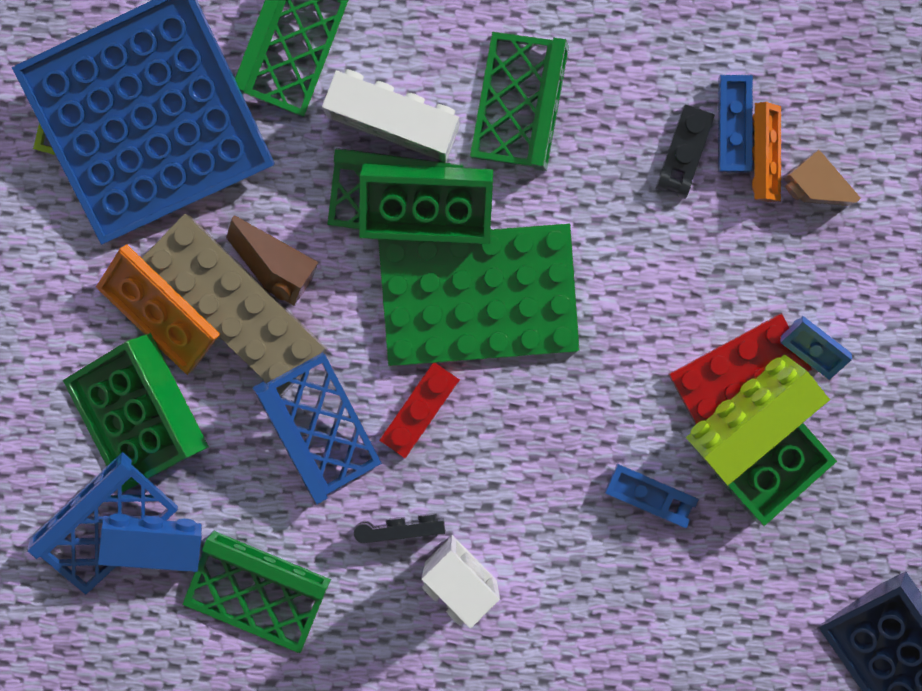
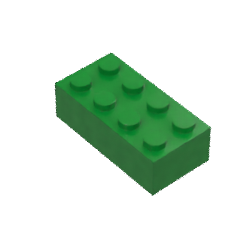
[359,164,493,244]

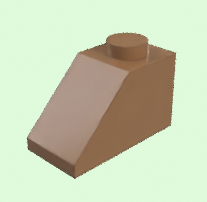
[783,150,861,206]

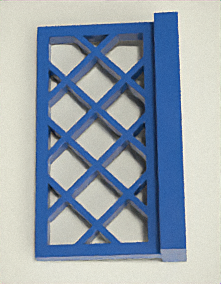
[252,353,382,504]
[27,452,178,595]

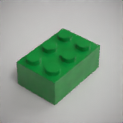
[714,423,837,526]

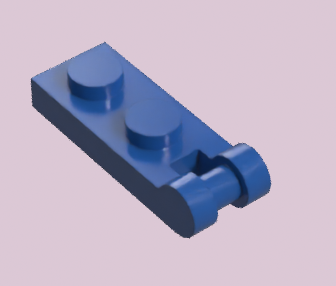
[604,464,699,528]

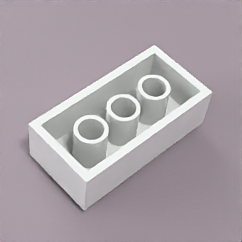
[322,69,459,162]
[422,535,500,629]

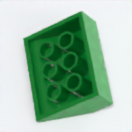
[63,333,209,492]

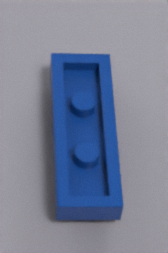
[718,75,753,173]

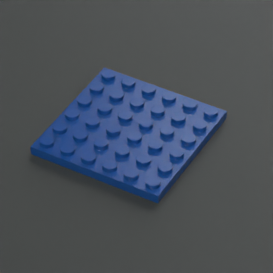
[11,0,275,245]

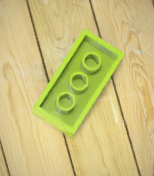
[685,354,830,486]

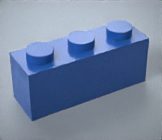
[98,513,202,572]

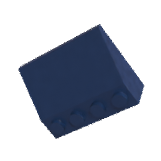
[818,571,922,691]

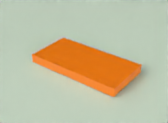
[96,244,220,375]

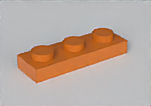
[752,102,781,202]

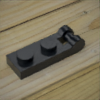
[655,104,715,199]
[354,513,446,543]

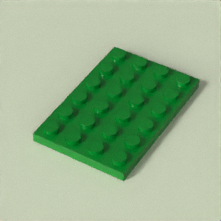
[378,223,580,366]

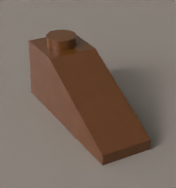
[226,215,318,306]

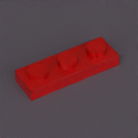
[379,363,460,458]

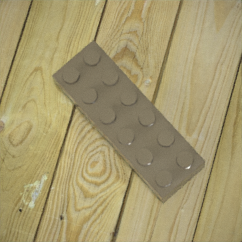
[142,214,328,395]

